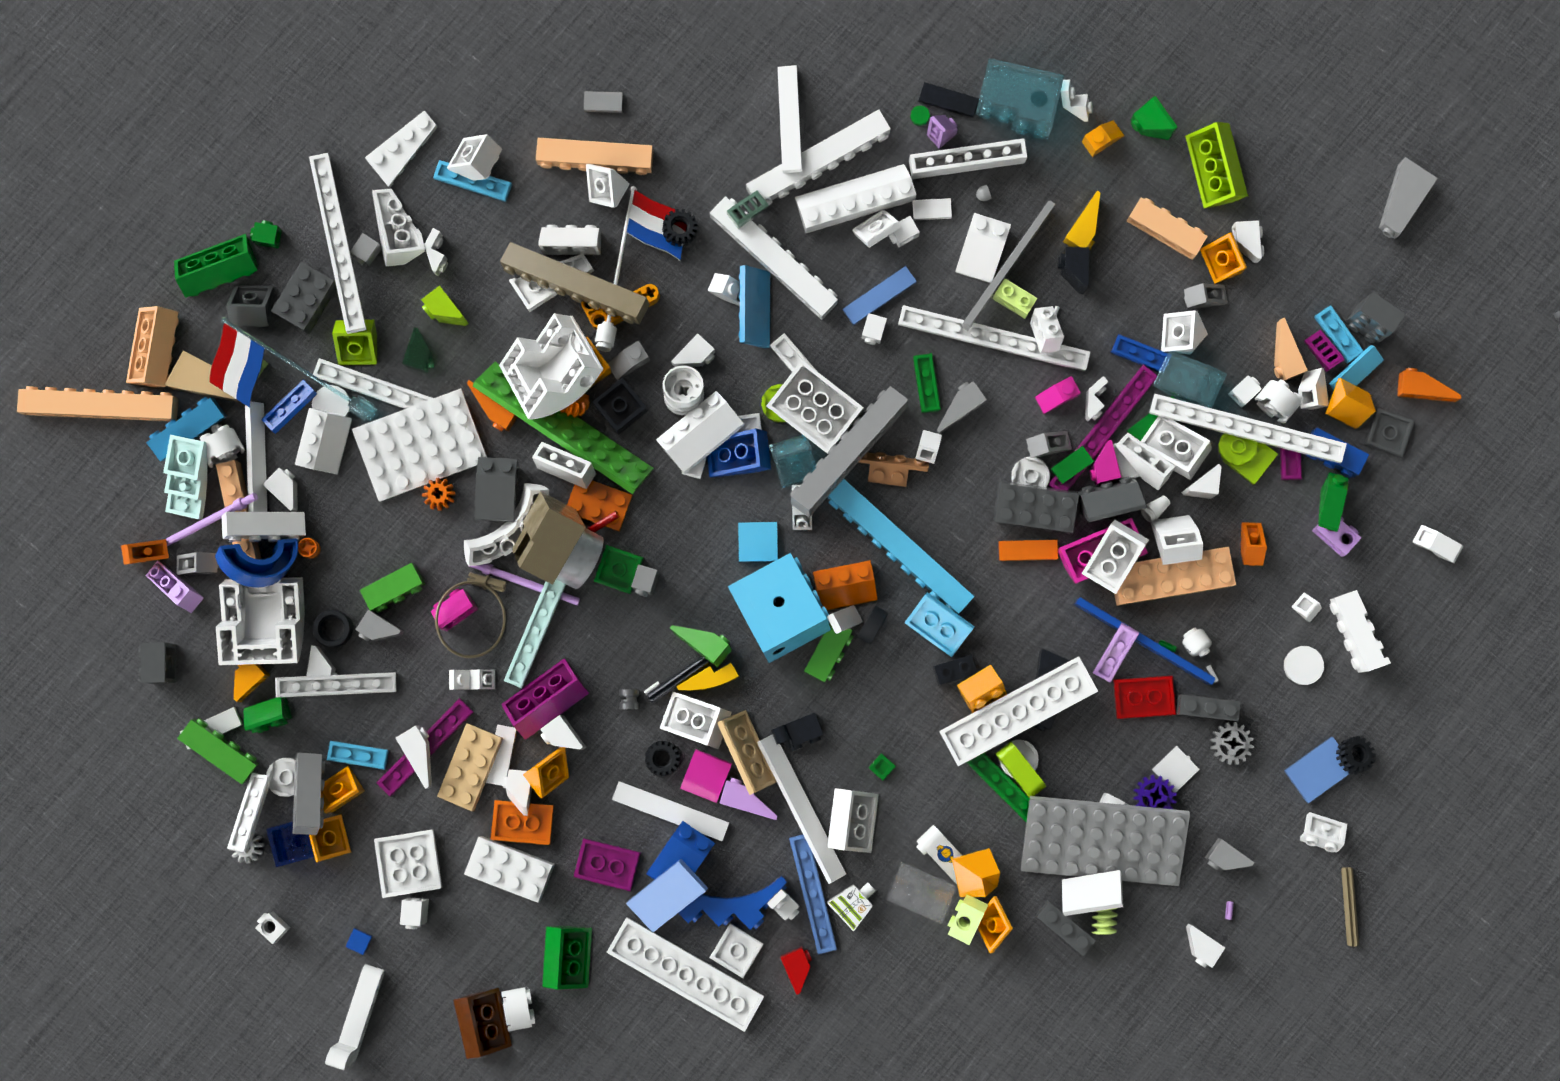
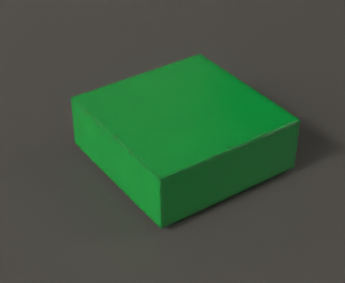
[868,753,896,780]

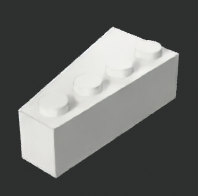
[1330,590,1391,673]

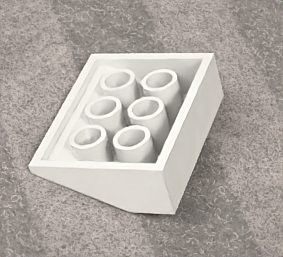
[766,360,864,454]

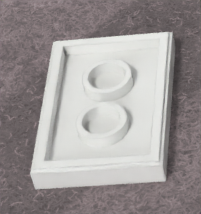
[1062,870,1123,916]

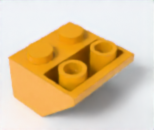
[957,665,1007,713]

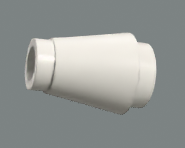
[1141,495,1170,522]

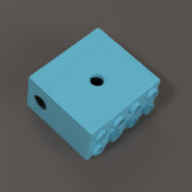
[728,553,831,663]

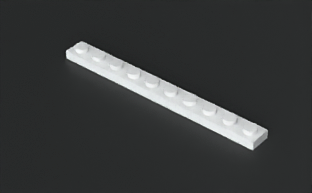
[309,153,367,334]
[898,305,1090,371]
[1149,394,1347,463]

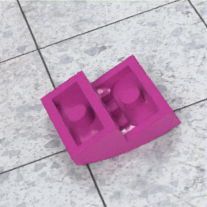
[680,749,732,803]

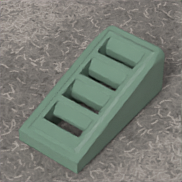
[726,190,769,229]

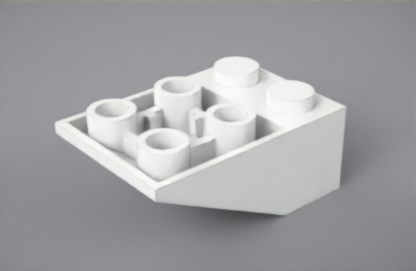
[1151,515,1203,565]

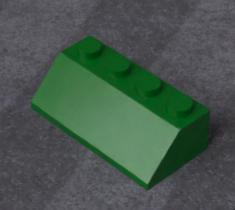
[174,234,258,298]

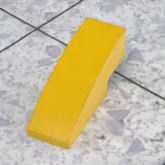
[676,663,739,691]

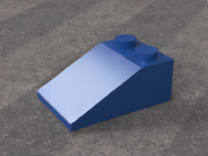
[707,428,771,478]
[646,821,715,880]

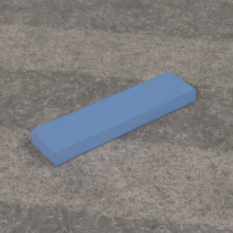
[843,266,917,326]

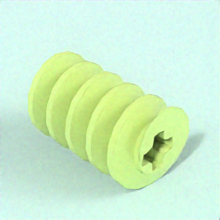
[1091,908,1118,935]

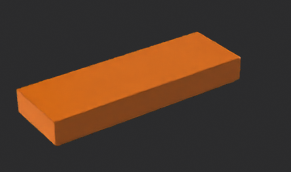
[998,540,1058,561]

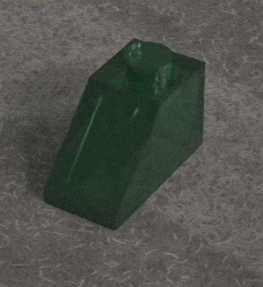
[402,327,434,373]

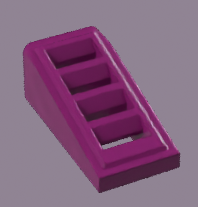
[1304,330,1345,372]

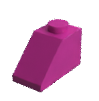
[1035,376,1081,414]
[1090,440,1121,485]

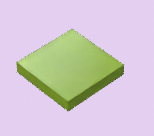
[1223,442,1278,485]

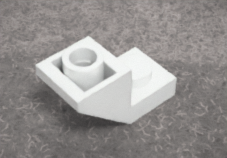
[1061,79,1093,122]
[424,228,448,276]
[1085,376,1108,422]
[1413,525,1463,563]
[449,669,495,690]
[767,889,800,921]

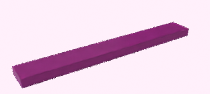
[1048,365,1158,490]

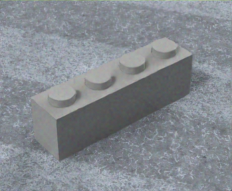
[293,753,325,835]

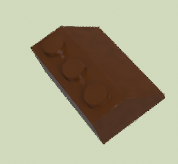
[453,988,512,1059]

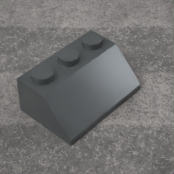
[1077,477,1147,522]

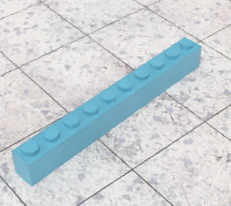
[827,479,974,614]

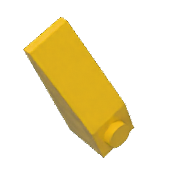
[1063,191,1100,250]

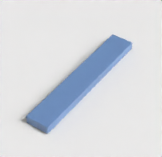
[789,834,837,954]

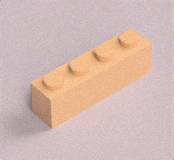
[1127,197,1208,260]

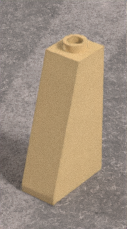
[164,351,240,402]

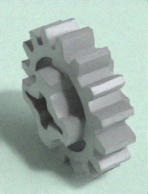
[1210,722,1254,765]

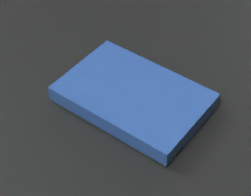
[1284,737,1349,803]

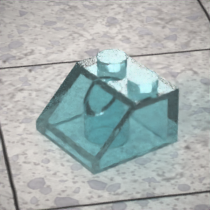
[769,434,816,488]

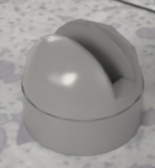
[976,185,992,201]

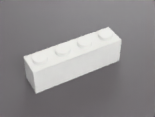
[222,512,306,542]

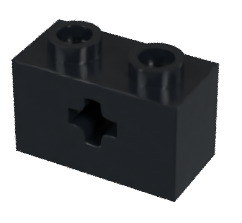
[933,655,977,686]

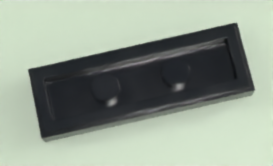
[918,82,979,118]

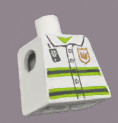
[827,882,876,931]

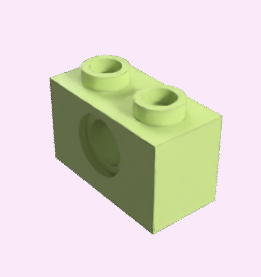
[993,278,1038,319]
[947,894,988,945]

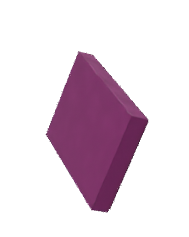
[573,838,641,891]

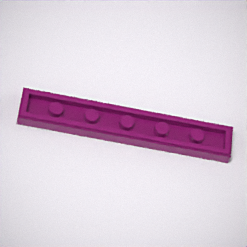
[376,698,474,797]

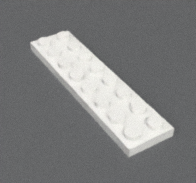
[939,656,1098,766]
[606,917,764,1032]

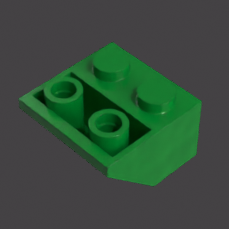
[244,697,293,734]

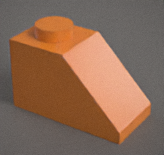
[1241,522,1267,566]
[121,539,169,565]

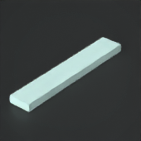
[504,580,566,688]

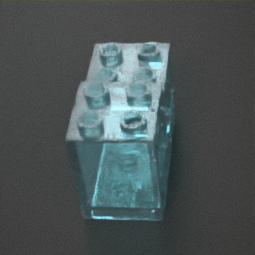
[975,59,1064,139]

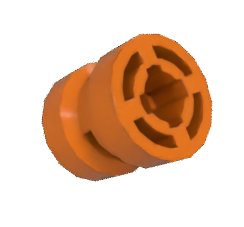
[298,538,321,559]

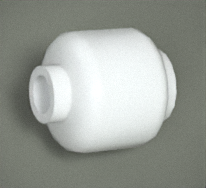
[1182,627,1212,658]

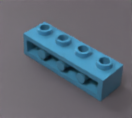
[146,397,227,461]

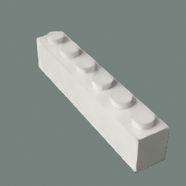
[909,138,1027,179]

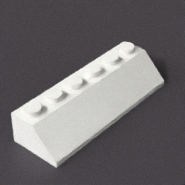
[795,164,916,233]

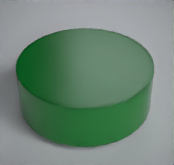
[910,105,930,126]

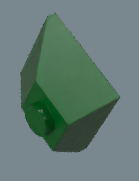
[1130,96,1177,140]

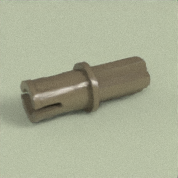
[467,572,507,592]

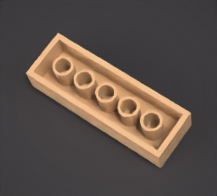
[1114,547,1236,606]

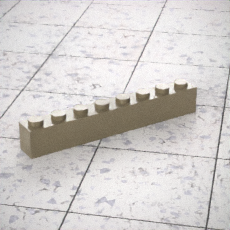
[500,242,650,325]

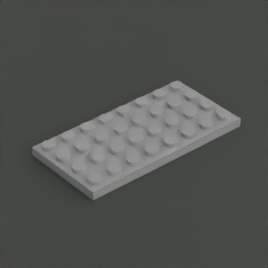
[1021,796,1190,886]

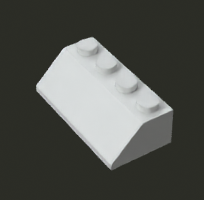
[656,391,745,474]

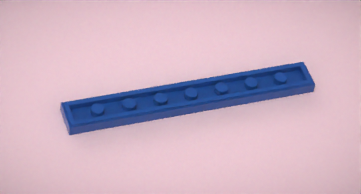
[1074,597,1215,685]

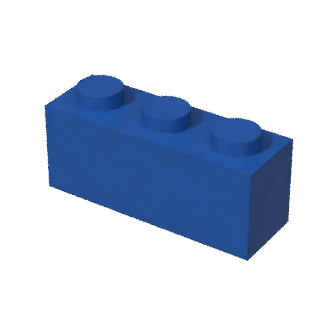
[1306,428,1369,478]

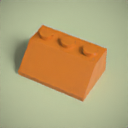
[813,560,877,610]

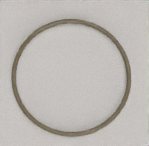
[435,581,506,658]

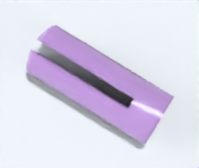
[1225,901,1233,920]

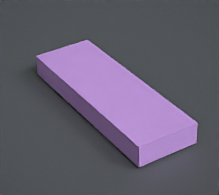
[1093,623,1139,682]

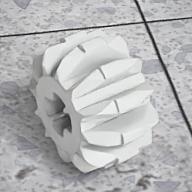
[232,831,265,864]

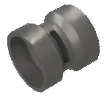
[619,689,639,709]

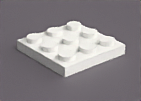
[374,829,442,898]

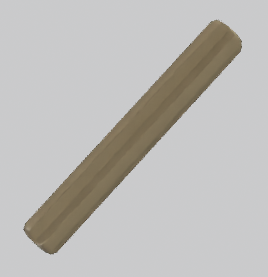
[1341,867,1359,947]

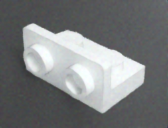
[1300,812,1347,852]

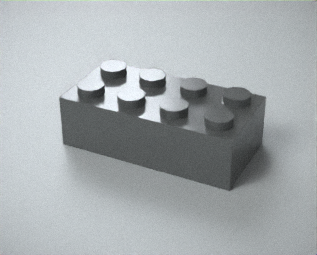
[994,481,1079,533]

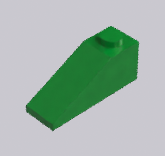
[1318,472,1348,532]

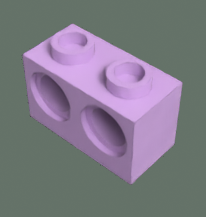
[1312,517,1361,557]

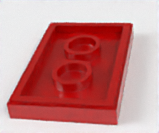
[1113,676,1176,719]

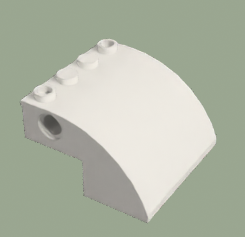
[499,313,603,420]
[216,577,305,665]

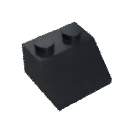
[1058,247,1089,294]

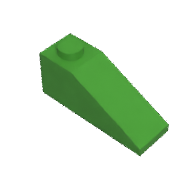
[670,625,732,667]

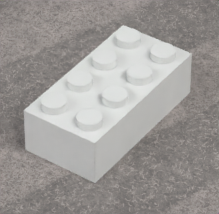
[464,836,555,903]

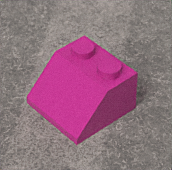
[430,588,479,631]

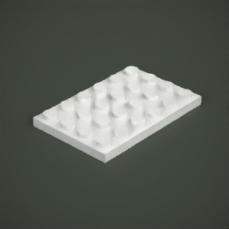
[352,388,487,502]

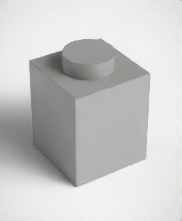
[350,233,382,267]

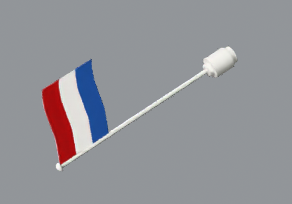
[595,186,686,352]

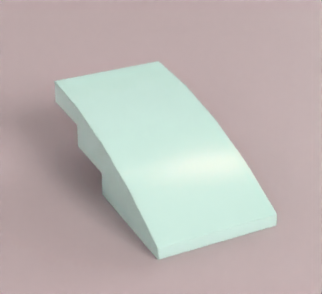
[163,435,207,519]

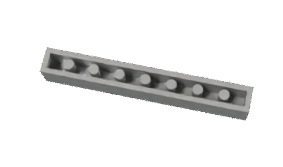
[790,386,908,517]

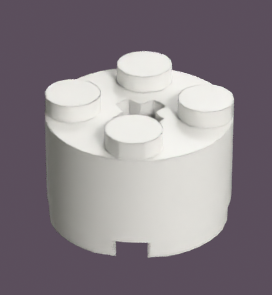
[1255,379,1303,423]
[200,425,245,468]
[502,987,535,1032]

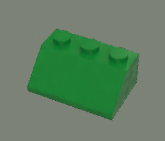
[542,926,592,990]

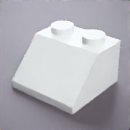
[447,134,502,181]
[540,715,586,750]

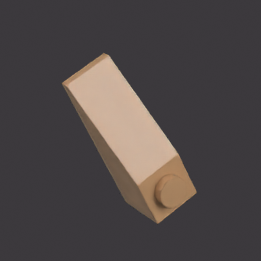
[1274,318,1308,381]

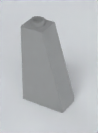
[1379,157,1438,239]

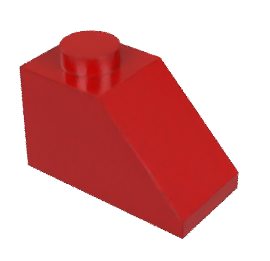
[780,947,812,995]

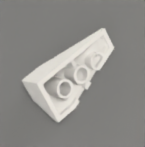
[372,189,425,267]

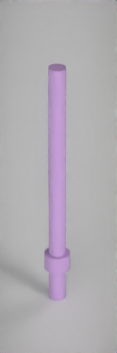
[166,493,258,547]
[469,563,580,606]

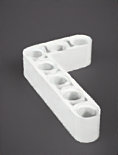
[325,964,385,1070]

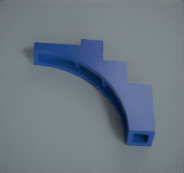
[679,876,787,930]

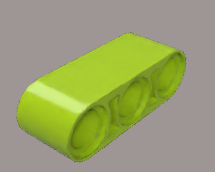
[995,742,1047,798]

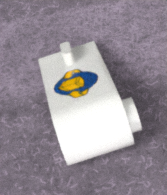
[916,825,962,884]

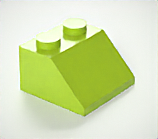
[421,285,469,326]
[332,319,377,365]

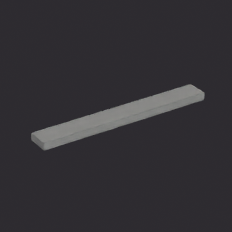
[962,201,1055,331]

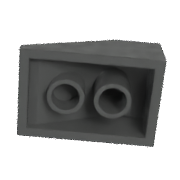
[475,457,520,522]

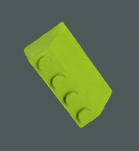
[1185,122,1248,209]

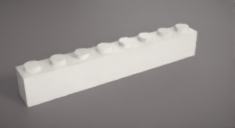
[746,110,890,207]
[710,196,838,320]

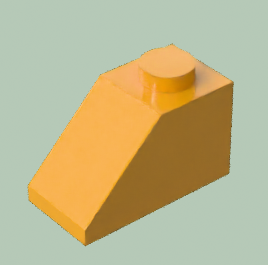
[1082,120,1124,157]
[234,664,270,702]

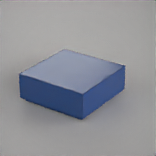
[345,928,373,955]

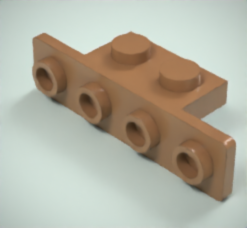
[858,452,929,487]

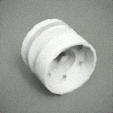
[663,366,704,416]

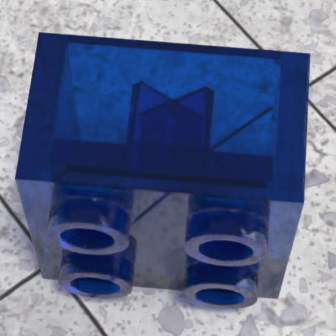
[266,822,315,868]

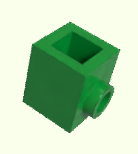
[250,220,282,249]

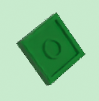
[594,545,644,595]

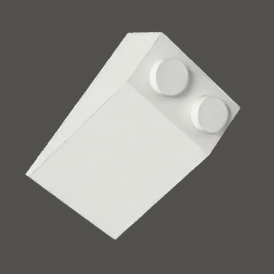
[955,213,1011,283]
[1141,416,1212,480]
[1082,520,1149,594]
[660,692,732,749]

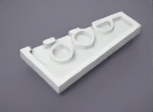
[365,111,437,188]
[509,254,594,312]

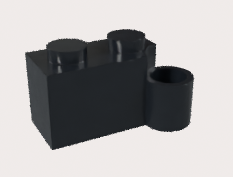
[771,713,824,751]

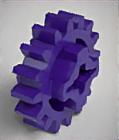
[1133,775,1177,809]

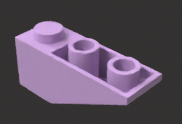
[145,560,203,613]

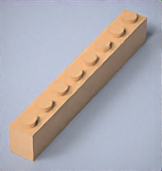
[17,386,178,421]

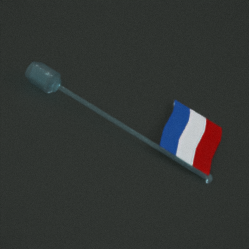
[209,317,378,422]

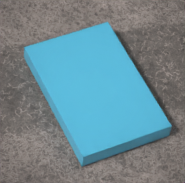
[905,592,975,657]

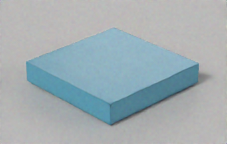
[738,522,778,562]

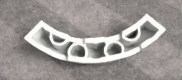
[464,483,549,566]

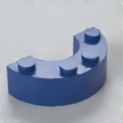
[215,538,298,588]

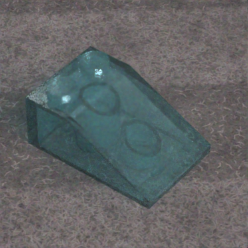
[1153,351,1227,408]

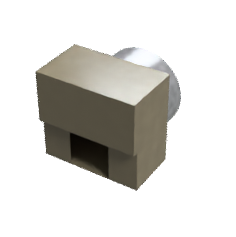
[512,491,604,589]

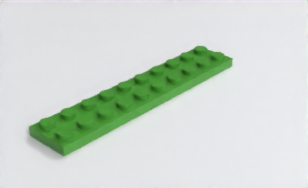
[473,362,654,494]

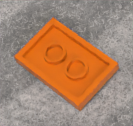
[567,481,633,532]
[491,800,554,845]

